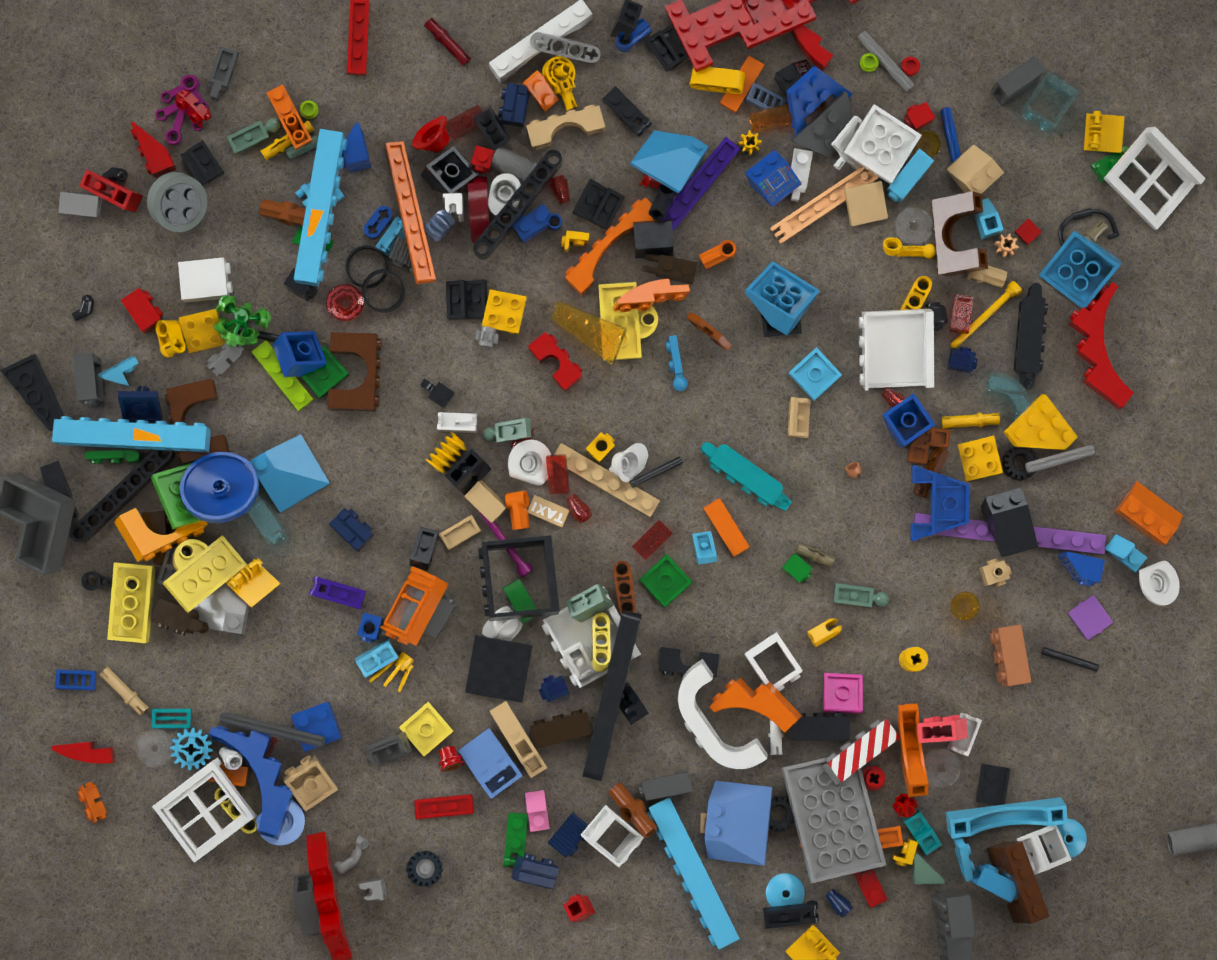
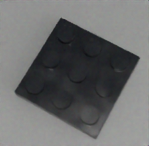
[465,635,532,703]

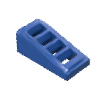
[55,669,96,690]

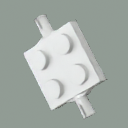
[831,116,862,170]

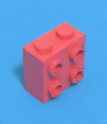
[917,715,968,743]

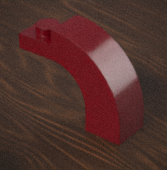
[468,176,491,243]

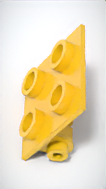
[1083,111,1125,153]
[482,289,527,334]
[179,309,226,353]
[958,435,1003,482]
[225,558,280,608]
[785,925,840,960]

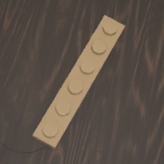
[552,443,660,517]

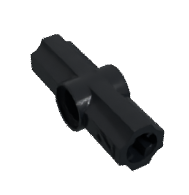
[649,184,677,221]

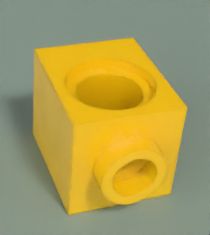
[586,432,615,464]

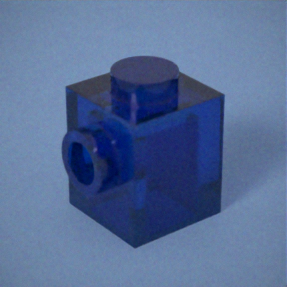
[947,347,978,374]
[539,675,569,702]

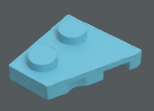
[953,837,975,882]

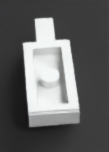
[791,148,813,202]

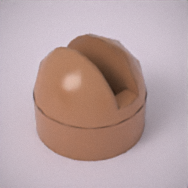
[845,462,862,479]

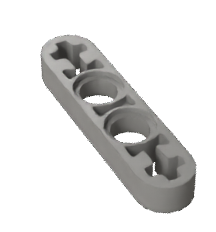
[530,32,601,63]

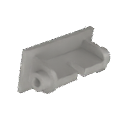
[207,343,244,376]

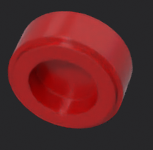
[901,56,920,76]

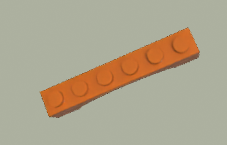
[565,197,657,296]

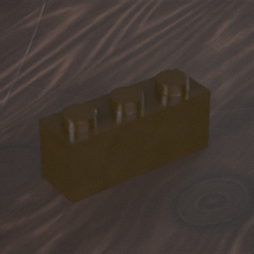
[530,709,592,749]

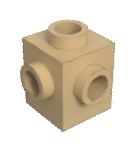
[979,558,1011,587]

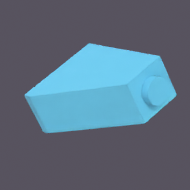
[886,148,934,203]

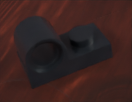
[409,527,439,571]

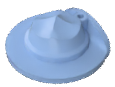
[255,800,305,846]

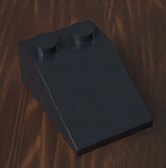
[981,488,1038,558]

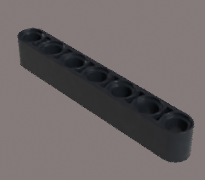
[473,150,562,260]
[70,450,175,543]

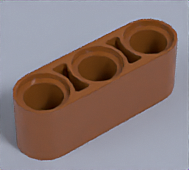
[613,561,636,614]

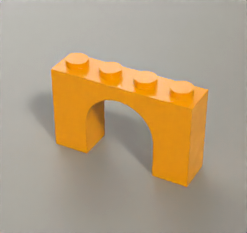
[114,508,208,562]

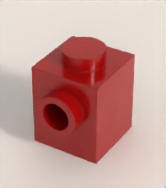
[904,102,936,131]
[471,145,495,174]
[563,894,596,922]

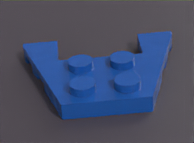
[786,66,852,137]
[910,465,970,541]

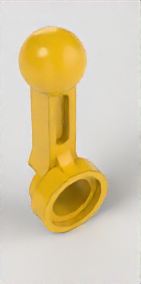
[883,237,937,259]

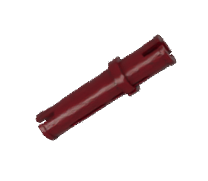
[424,18,471,67]

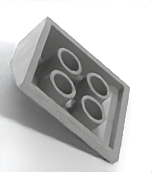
[193,583,250,635]

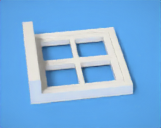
[1103,127,1206,230]
[152,757,256,863]

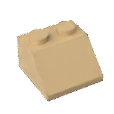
[946,145,1004,194]

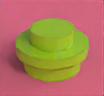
[860,53,879,72]
[299,100,319,120]

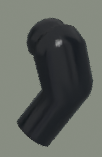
[102,167,128,181]
[72,295,94,321]

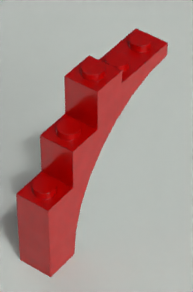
[1068,282,1134,410]
[306,831,353,960]

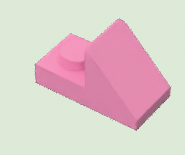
[525,790,550,832]

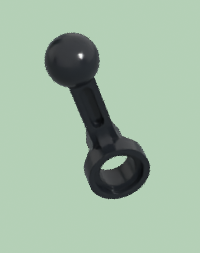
[81,571,137,591]

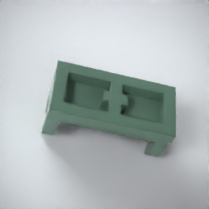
[566,584,614,623]

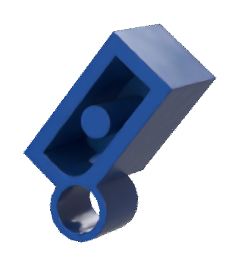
[513,204,562,244]

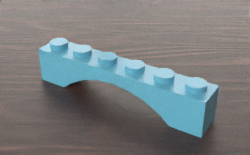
[946,797,1068,838]

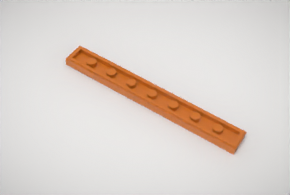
[384,141,436,284]

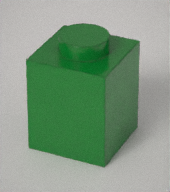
[781,553,812,583]

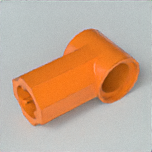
[699,240,736,270]
[505,490,530,530]

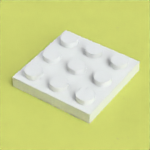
[843,104,922,184]

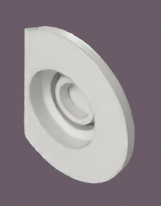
[508,440,553,486]
[1139,561,1179,606]

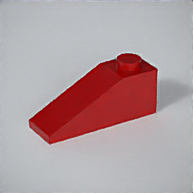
[79,169,143,213]

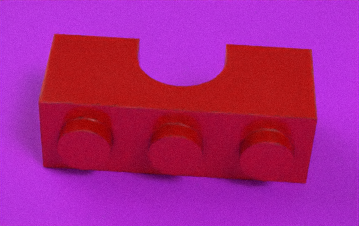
[528,332,583,392]

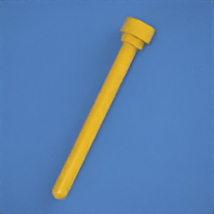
[950,281,1023,349]

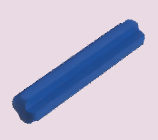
[940,107,961,163]

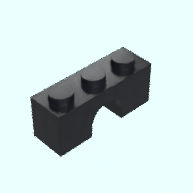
[658,647,719,681]

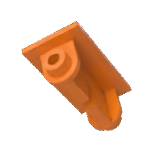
[77,782,107,824]

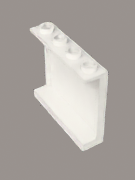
[859,309,934,391]
[541,587,641,688]

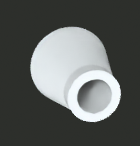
[219,746,242,770]

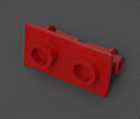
[175,89,212,128]

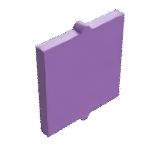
[1068,595,1113,640]

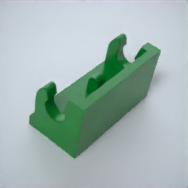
[1091,146,1137,183]

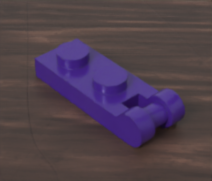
[309,576,366,610]

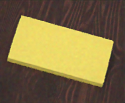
[107,562,156,643]

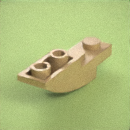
[490,701,547,778]

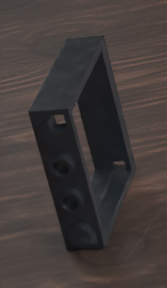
[478,535,560,622]

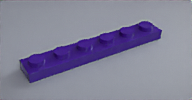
[661,137,740,232]

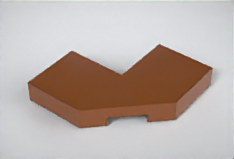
[687,312,732,351]
[907,427,951,465]

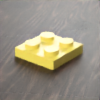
[399,702,454,757]

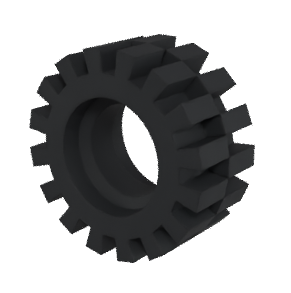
[1002,447,1038,481]
[769,796,795,832]

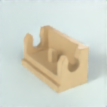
[787,397,811,439]
[464,480,507,523]

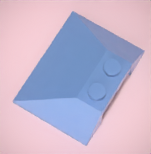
[705,781,773,866]

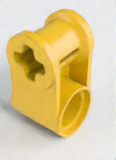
[156,320,186,358]

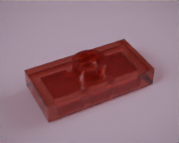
[446,105,481,140]
[949,294,973,334]
[546,454,570,494]
[632,520,673,560]

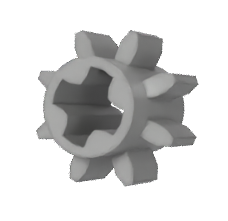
[475,326,499,348]

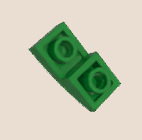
[502,579,536,624]

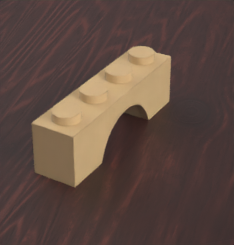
[526,105,605,151]

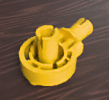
[542,56,578,111]

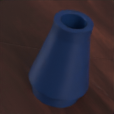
[825,889,853,918]

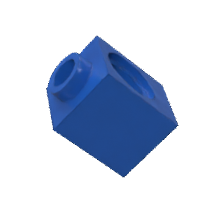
[357,613,384,643]

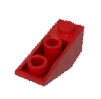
[130,122,177,178]

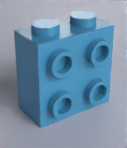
[970,863,1018,903]

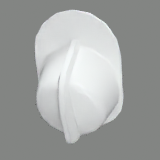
[488,173,521,217]
[609,443,648,482]
[482,606,523,641]

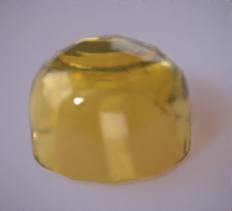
[912,130,942,158]
[951,591,980,621]

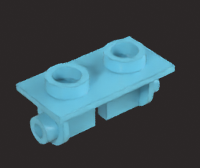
[375,216,405,257]

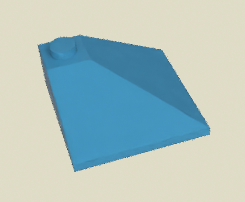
[630,130,709,194]
[1039,230,1122,308]
[745,261,820,335]
[249,435,330,513]

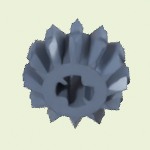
[424,209,455,242]

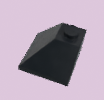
[421,146,478,194]

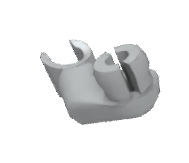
[333,835,369,874]

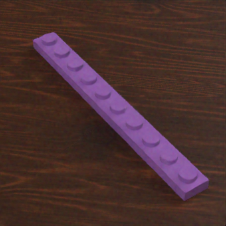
[914,513,1106,554]

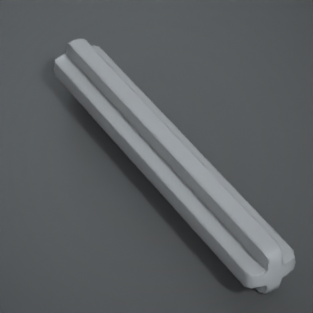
[858,31,914,91]
[1025,445,1095,473]

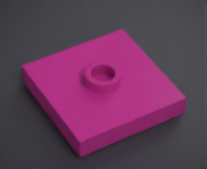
[823,673,863,714]

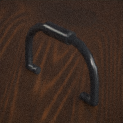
[1058,208,1119,247]

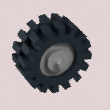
[406,851,443,887]

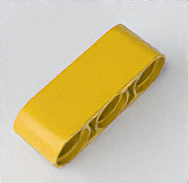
[689,67,746,94]
[900,276,932,310]

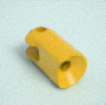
[807,618,842,647]

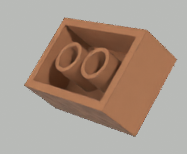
[990,625,1031,686]

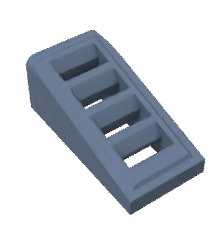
[745,83,787,117]

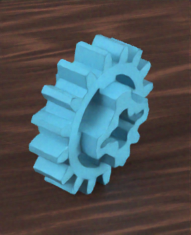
[170,727,213,770]

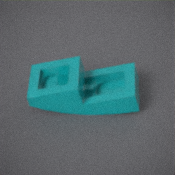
[903,809,942,855]

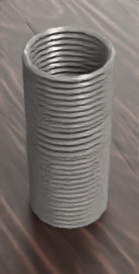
[491,146,547,188]
[1167,823,1217,857]

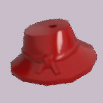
[412,115,450,153]

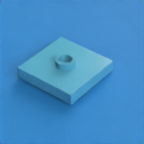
[788,347,842,401]

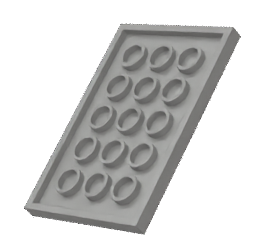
[781,758,886,884]

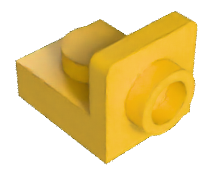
[561,230,589,253]
[891,838,918,867]

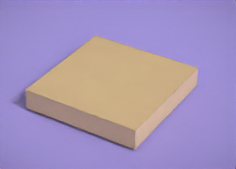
[844,181,888,226]

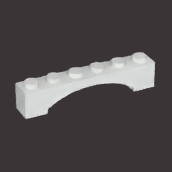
[489,0,593,83]

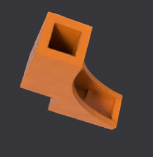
[709,677,802,733]
[897,703,929,797]

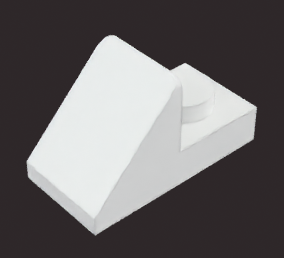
[563,642,596,680]

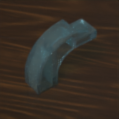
[986,372,1032,422]

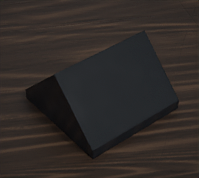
[633,220,674,258]

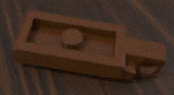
[913,447,949,499]

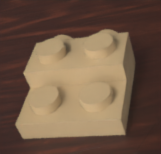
[283,755,338,812]

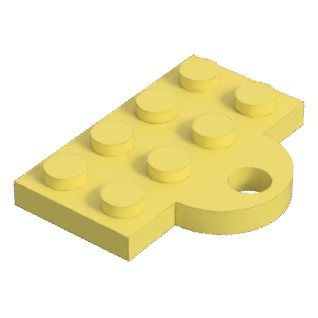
[598,282,658,361]
[163,535,247,613]

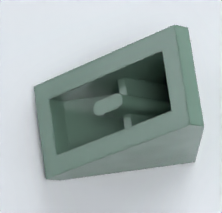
[912,853,945,884]

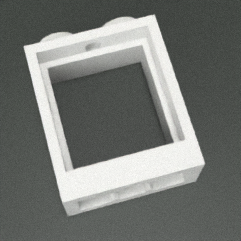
[744,632,802,691]
[581,805,644,867]
[1017,825,1071,875]

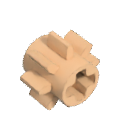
[994,233,1019,258]

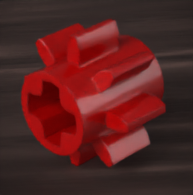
[892,794,918,818]

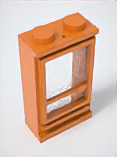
[380,566,448,646]

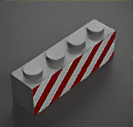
[822,719,900,785]

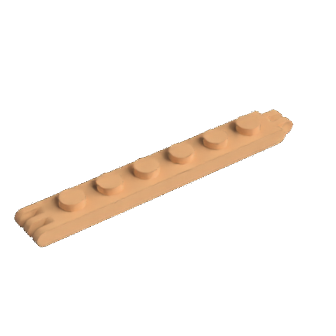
[770,166,880,244]

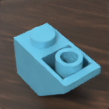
[973,198,1004,240]

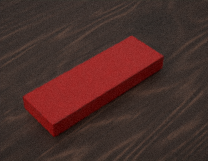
[414,794,474,820]

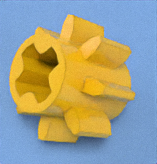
[738,130,762,156]

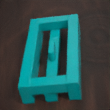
[151,709,192,728]

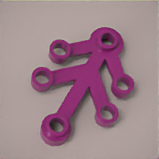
[155,75,209,145]

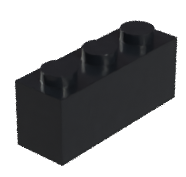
[790,713,850,741]

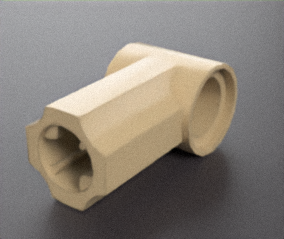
[967,266,1007,288]

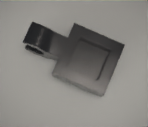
[420,378,455,408]

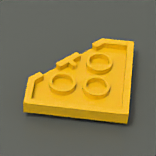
[1004,394,1078,450]

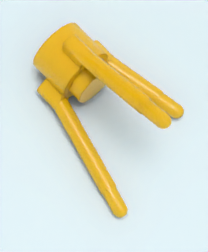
[369,652,414,692]

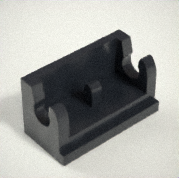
[610,0,643,40]
[619,682,649,725]

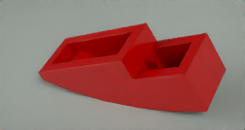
[791,25,833,71]
[51,741,115,764]

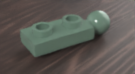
[227,118,282,155]
[483,418,532,443]
[833,583,890,608]

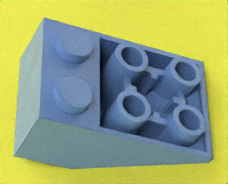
[458,728,523,799]

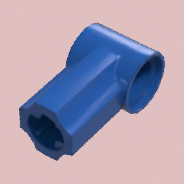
[616,18,652,52]

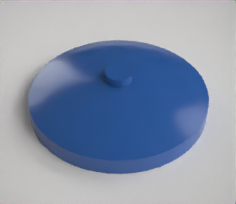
[180,452,259,523]

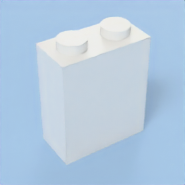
[178,257,233,303]

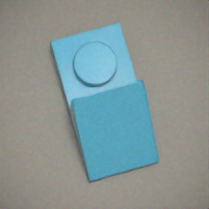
[98,356,139,386]
[692,531,718,565]
[1105,534,1147,573]

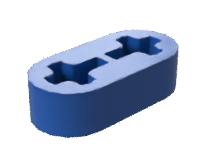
[364,206,393,239]

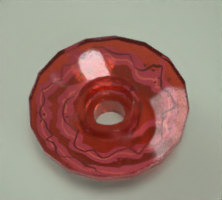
[326,284,364,321]

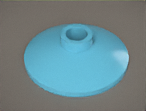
[1050,819,1087,858]
[766,873,805,907]

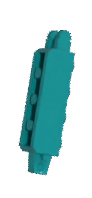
[700,442,792,511]

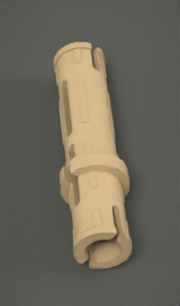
[99,667,149,716]

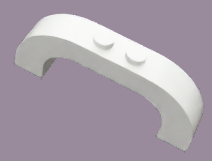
[678,659,768,769]

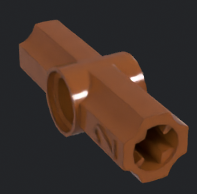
[259,199,306,226]
[608,782,658,838]

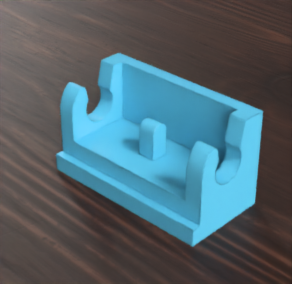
[355,638,399,678]

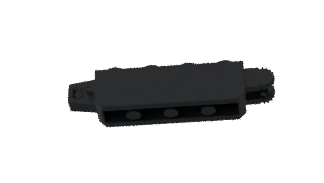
[1013,283,1048,389]

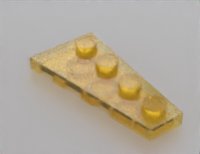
[551,301,627,365]

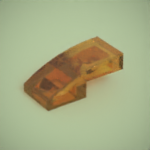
[749,104,791,133]

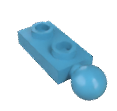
[665,335,688,391]

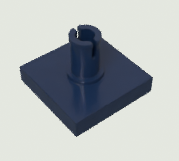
[118,386,163,422]

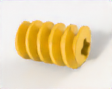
[425,432,467,474]
[899,647,928,672]

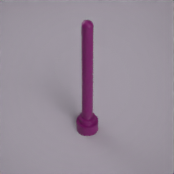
[477,509,533,578]

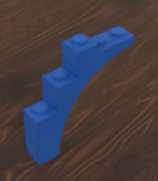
[209,726,293,840]

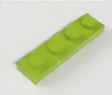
[251,340,314,411]

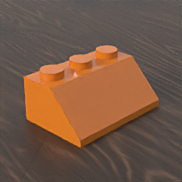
[1114,481,1183,546]

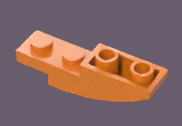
[266,84,313,150]
[613,279,690,312]

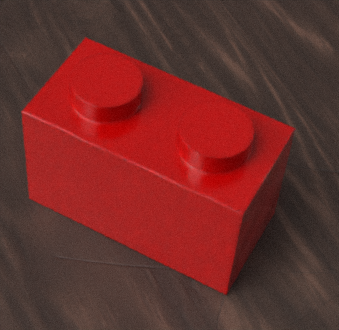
[121,287,164,334]

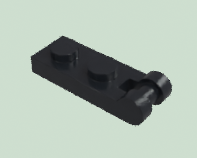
[602,86,652,137]
[763,900,819,929]

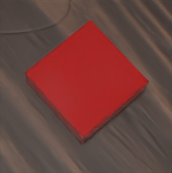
[1015,219,1042,245]

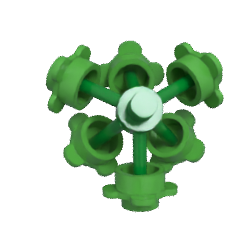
[214,295,271,347]

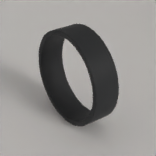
[345,245,388,288]
[362,269,405,313]

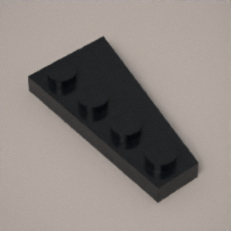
[0,354,65,431]

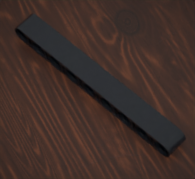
[582,610,642,781]

